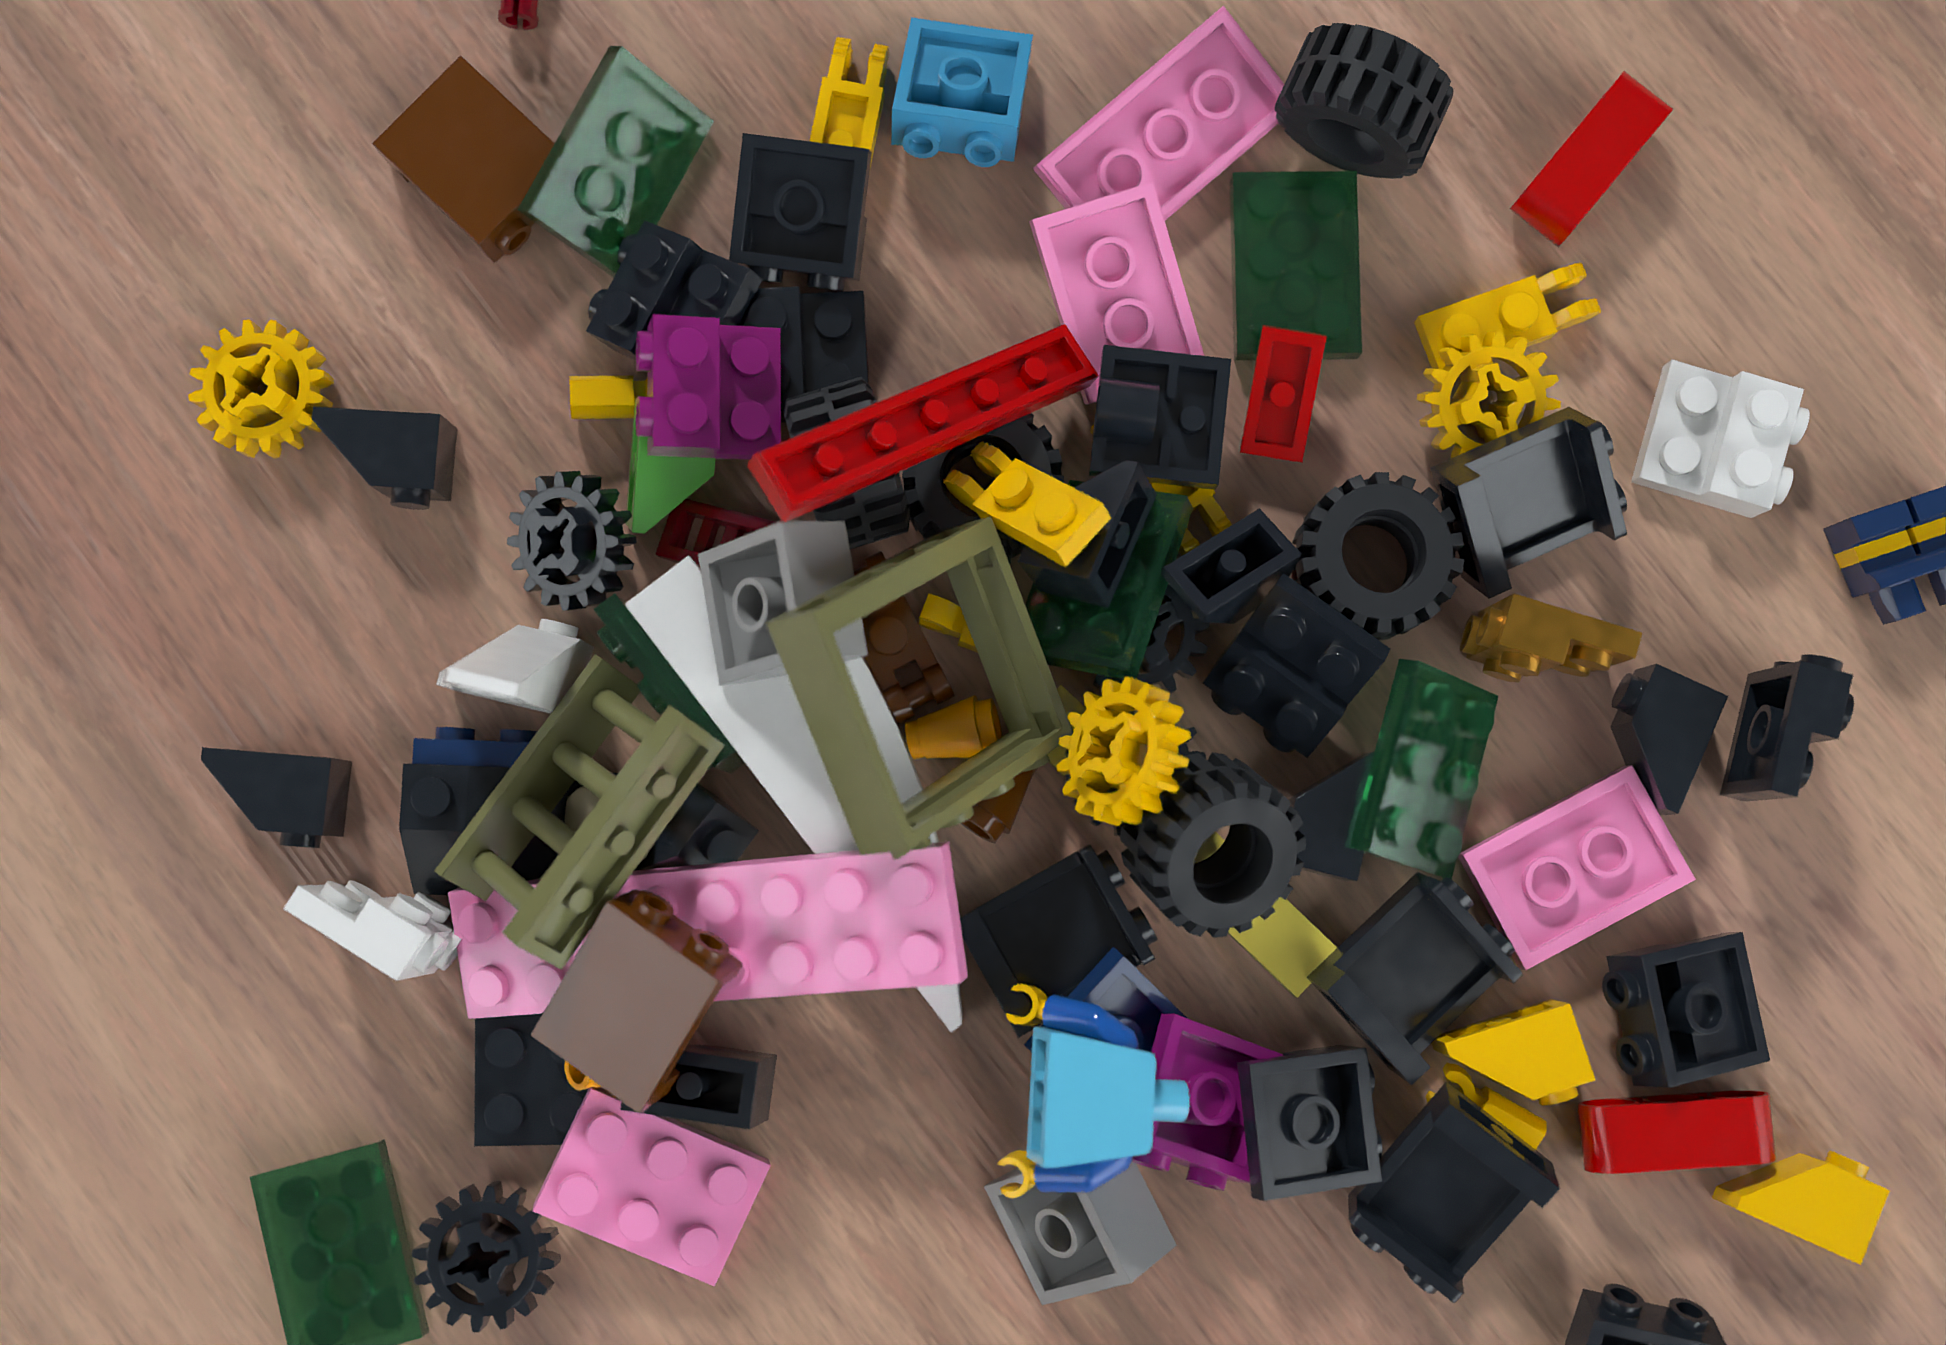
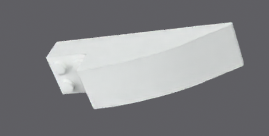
[625,556,963,1032]

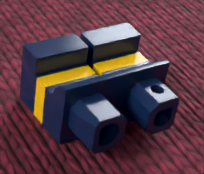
[1823,486,1946,625]

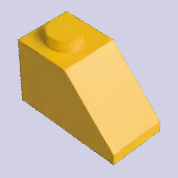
[1432,999,1596,1106]
[1712,1150,1890,1265]

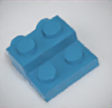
[891,17,1033,167]

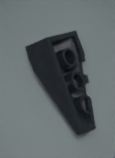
[399,763,619,895]

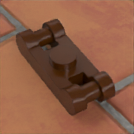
[853,551,955,725]

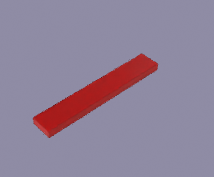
[748,324,1099,523]

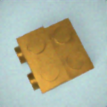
[1460,593,1643,682]

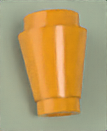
[905,695,1002,759]

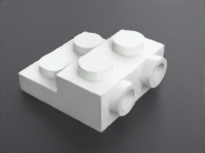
[1631,360,1810,518]
[283,880,461,981]

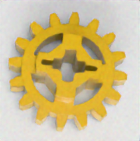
[188,319,334,458]
[1417,331,1561,459]
[1057,677,1190,826]

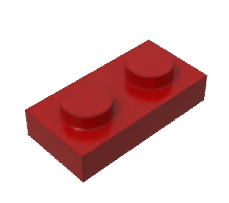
[1239,325,1327,463]

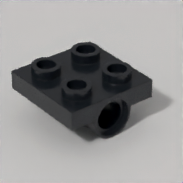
[1089,345,1231,490]

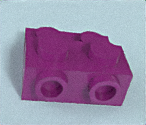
[636,314,781,459]
[1132,1014,1283,1191]

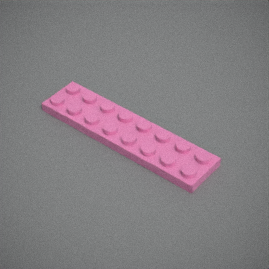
[448,842,968,1019]

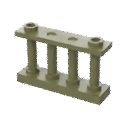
[435,654,725,970]

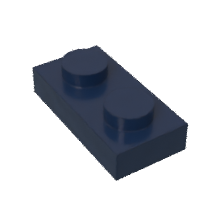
[412,727,538,768]

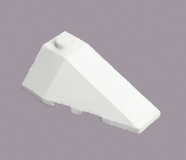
[436,619,594,714]

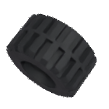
[1274,23,1453,179]
[784,377,911,549]
[902,413,1064,564]
[1292,472,1464,641]
[1120,752,1306,938]

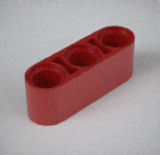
[1510,70,1673,247]
[1578,1090,1776,1174]

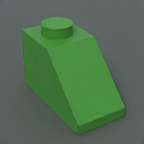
[626,398,724,534]

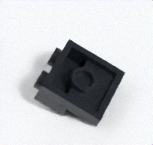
[729,133,872,291]
[586,220,763,360]
[738,286,869,423]
[1202,573,1391,758]
[1720,654,1854,802]
[1602,932,1770,1088]
[1237,1045,1383,1201]
[1565,1284,1726,1345]

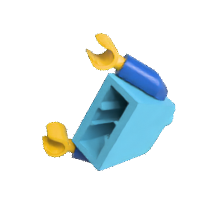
[997,984,1189,1198]

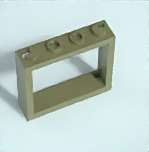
[766,516,1073,859]

